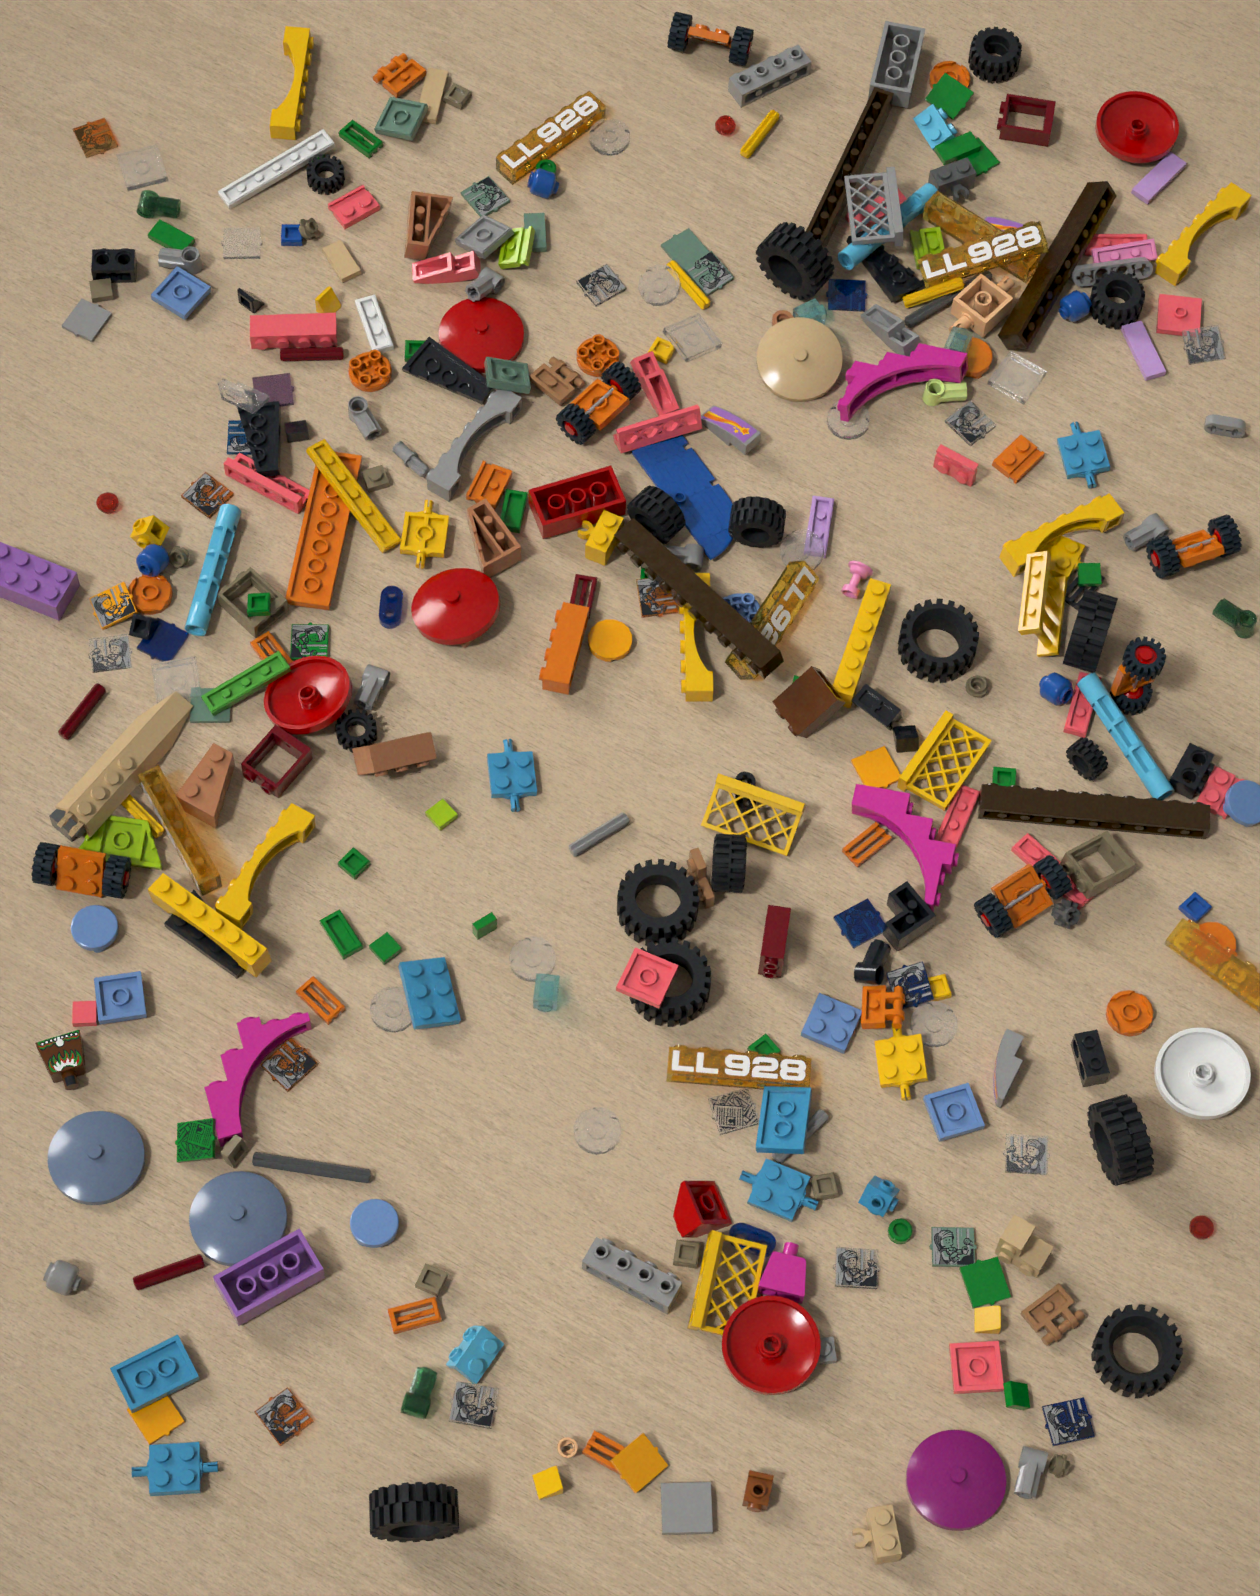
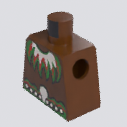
[35,1030,86,1090]

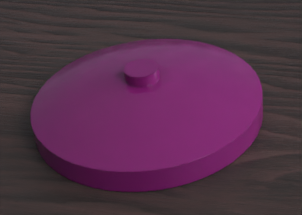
[906,1430,1006,1531]

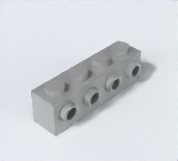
[728,45,812,108]
[582,1237,682,1315]

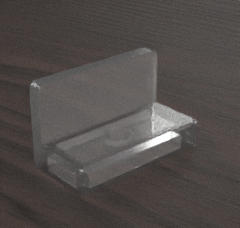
[218,378,270,414]

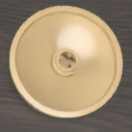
[756,317,843,402]

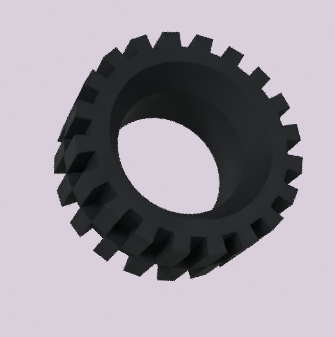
[756,222,835,301]
[1063,589,1118,673]
[898,598,979,683]
[617,859,699,946]
[630,937,712,1027]
[1087,1094,1154,1186]
[1091,1304,1183,1398]
[369,1482,459,1543]

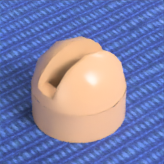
[557,1437,578,1458]

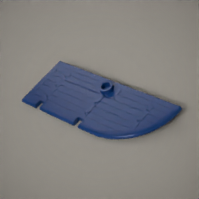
[632,435,733,560]

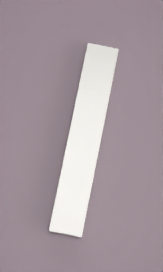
[218,129,335,209]

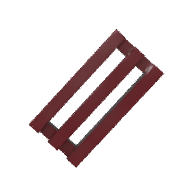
[570,574,598,619]

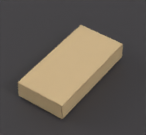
[322,240,361,283]

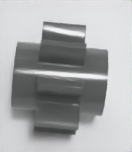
[1051,899,1081,929]

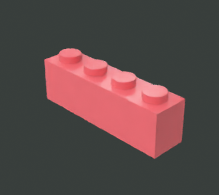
[250,313,337,350]

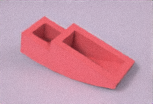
[412,251,481,284]
[630,351,679,416]

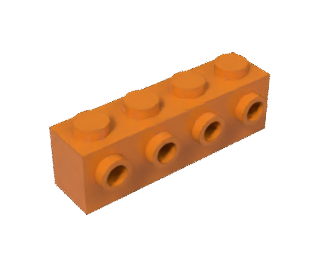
[539,602,589,695]

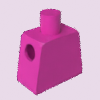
[757,1242,806,1304]

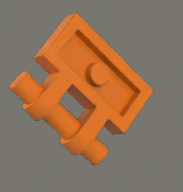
[373,53,426,98]
[861,985,905,1029]

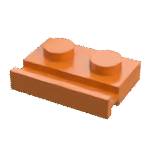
[992,435,1045,484]
[466,460,512,510]

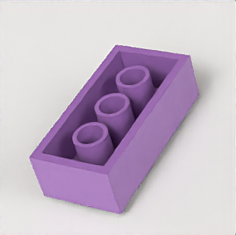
[0,542,80,621]
[213,1228,325,1326]

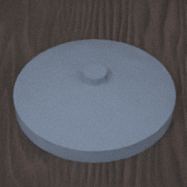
[47,1111,145,1205]
[189,1171,287,1267]

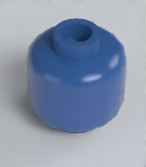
[527,168,559,199]
[1059,290,1092,322]
[136,544,169,577]
[1039,672,1073,706]

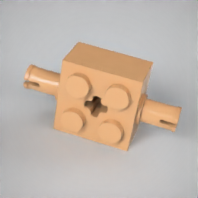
[949,274,1014,338]

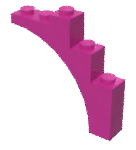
[837,343,968,422]
[852,784,959,912]
[204,1012,312,1147]

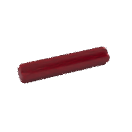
[280,347,344,361]
[58,683,106,740]
[133,1254,205,1290]

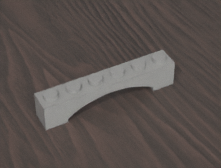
[426,389,522,502]

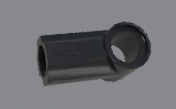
[854,939,891,985]

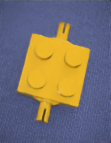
[400,500,449,569]
[1038,536,1085,581]
[874,1023,928,1101]

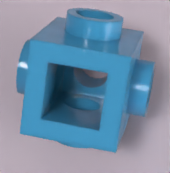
[858,1175,900,1217]

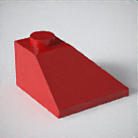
[673,1181,732,1238]

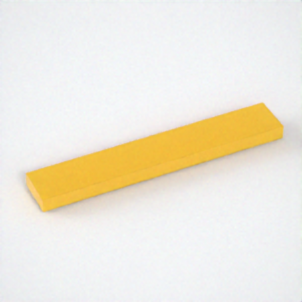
[306,439,401,553]

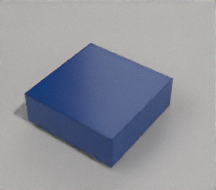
[281,224,303,246]
[1178,892,1212,924]

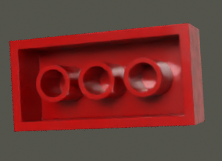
[528,465,626,539]

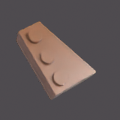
[404,191,453,260]
[467,498,521,578]
[352,732,437,777]
[175,743,235,829]

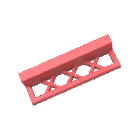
[613,404,702,453]
[223,452,310,514]

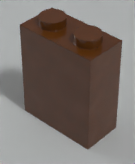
[772,666,846,738]

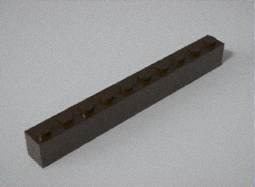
[806,87,894,248]
[998,181,1117,350]
[614,518,784,679]
[978,783,1210,839]

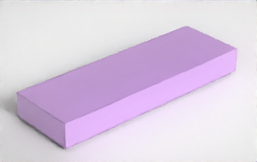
[1131,152,1187,205]
[1121,321,1166,381]
[804,496,834,558]

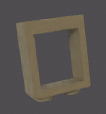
[218,567,289,638]
[1060,831,1136,899]

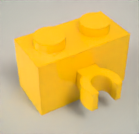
[577,510,624,566]

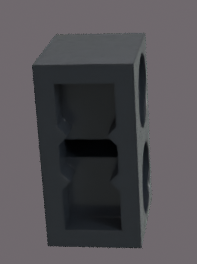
[91,248,137,283]
[1169,743,1215,800]
[1070,1029,1110,1087]

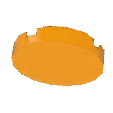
[588,619,632,662]

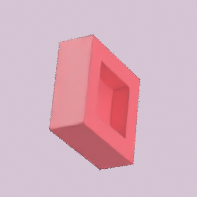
[72,1001,97,1027]

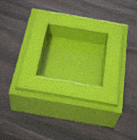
[425,799,458,831]

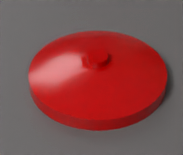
[1095,91,1179,163]
[439,297,524,373]
[411,568,500,645]
[264,656,352,734]
[722,1296,821,1395]

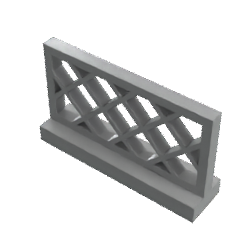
[844,167,903,246]

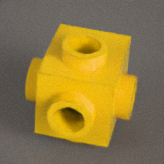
[130,515,170,549]

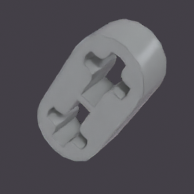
[1204,414,1246,438]

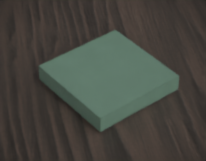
[374,97,429,141]
[484,357,531,394]

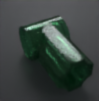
[136,190,181,218]
[1212,598,1257,639]
[401,1367,437,1420]

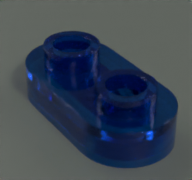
[379,586,403,629]
[729,1223,776,1257]

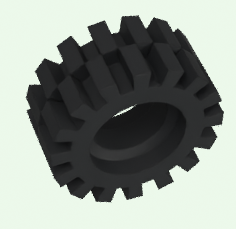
[306,154,345,195]
[336,708,377,753]
[1066,737,1108,781]

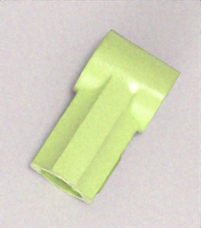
[922,379,967,406]

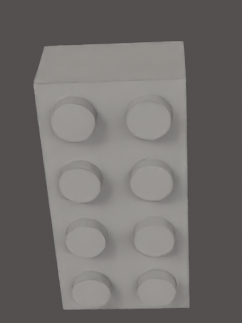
[868,21,925,108]

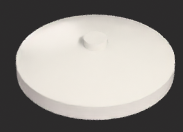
[1154,1028,1251,1120]

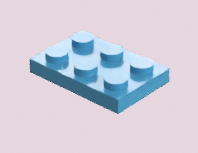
[398,957,461,1030]
[756,1086,812,1154]
[110,1334,200,1413]

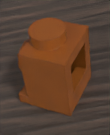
[742,1470,774,1512]

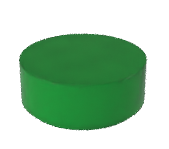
[536,159,556,174]
[888,1218,912,1244]

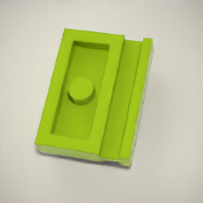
[498,226,535,269]
[909,227,946,269]

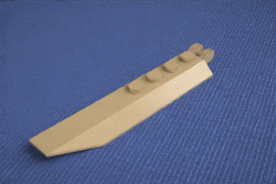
[55,691,193,838]

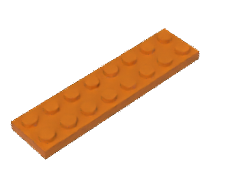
[285,452,362,610]

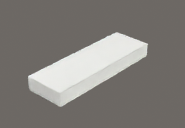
[355,295,394,353]

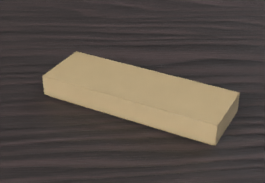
[419,68,448,124]

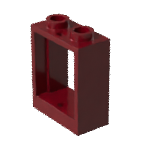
[996,94,1056,147]
[241,724,313,798]
[758,905,791,979]

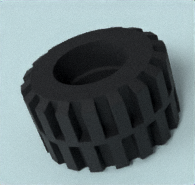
[968,27,1022,83]
[1090,271,1145,329]
[627,485,686,545]
[728,496,786,548]
[711,834,747,893]

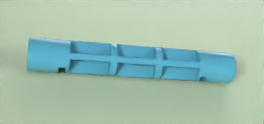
[837,183,939,270]
[184,504,241,636]
[1077,672,1175,800]

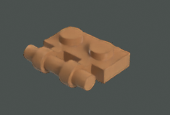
[529,356,585,406]
[1021,1283,1085,1346]

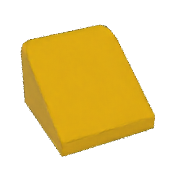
[315,286,341,313]
[974,1305,1001,1334]
[532,1465,563,1500]

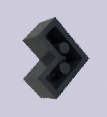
[883,881,936,951]

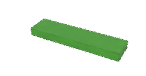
[201,651,291,716]

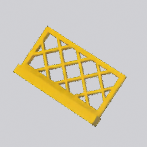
[897,710,992,811]
[701,773,806,856]
[687,1230,767,1336]

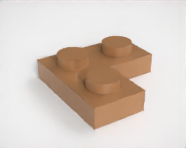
[687,847,715,909]

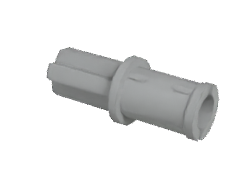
[392,441,430,477]

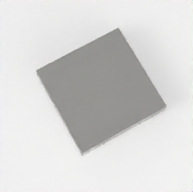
[454,215,514,259]
[661,1482,713,1535]

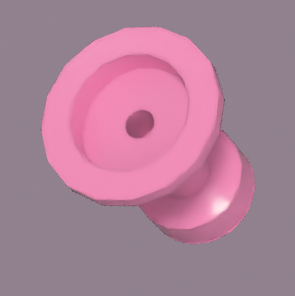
[841,561,873,599]

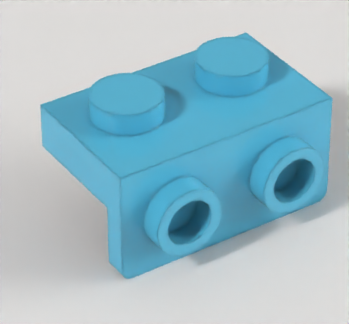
[913,104,958,152]
[446,1325,504,1384]

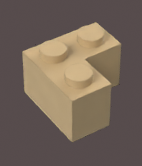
[994,1214,1054,1278]

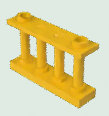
[1018,551,1067,657]

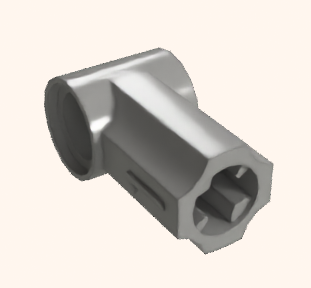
[158,246,203,274]
[465,267,505,302]
[348,396,382,441]
[1123,513,1170,551]
[664,544,704,573]
[354,664,390,711]
[1014,1446,1048,1500]

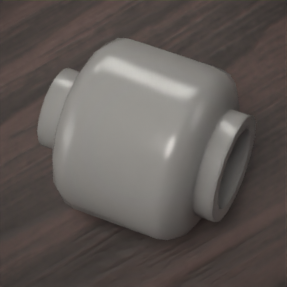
[43,1260,82,1296]

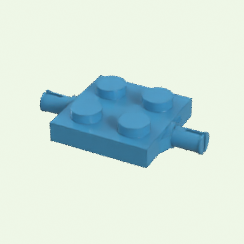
[1057,422,1110,489]
[487,739,537,812]
[739,1158,819,1222]
[132,1442,218,1496]

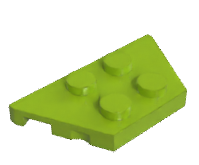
[78,815,162,870]

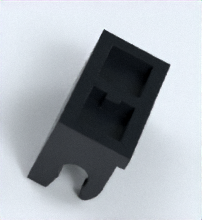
[852,684,902,730]

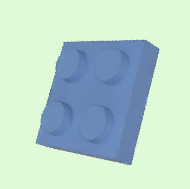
[151,266,211,320]
[94,971,147,1025]
[801,993,862,1054]
[923,1083,985,1142]

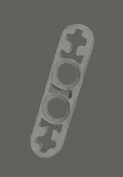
[1071,257,1153,287]

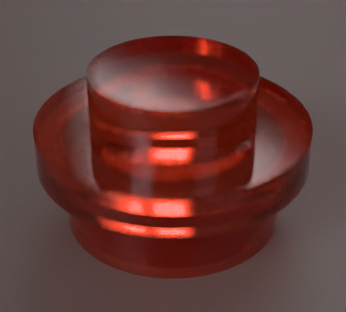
[715,115,736,135]
[96,492,119,514]
[1189,1215,1214,1240]

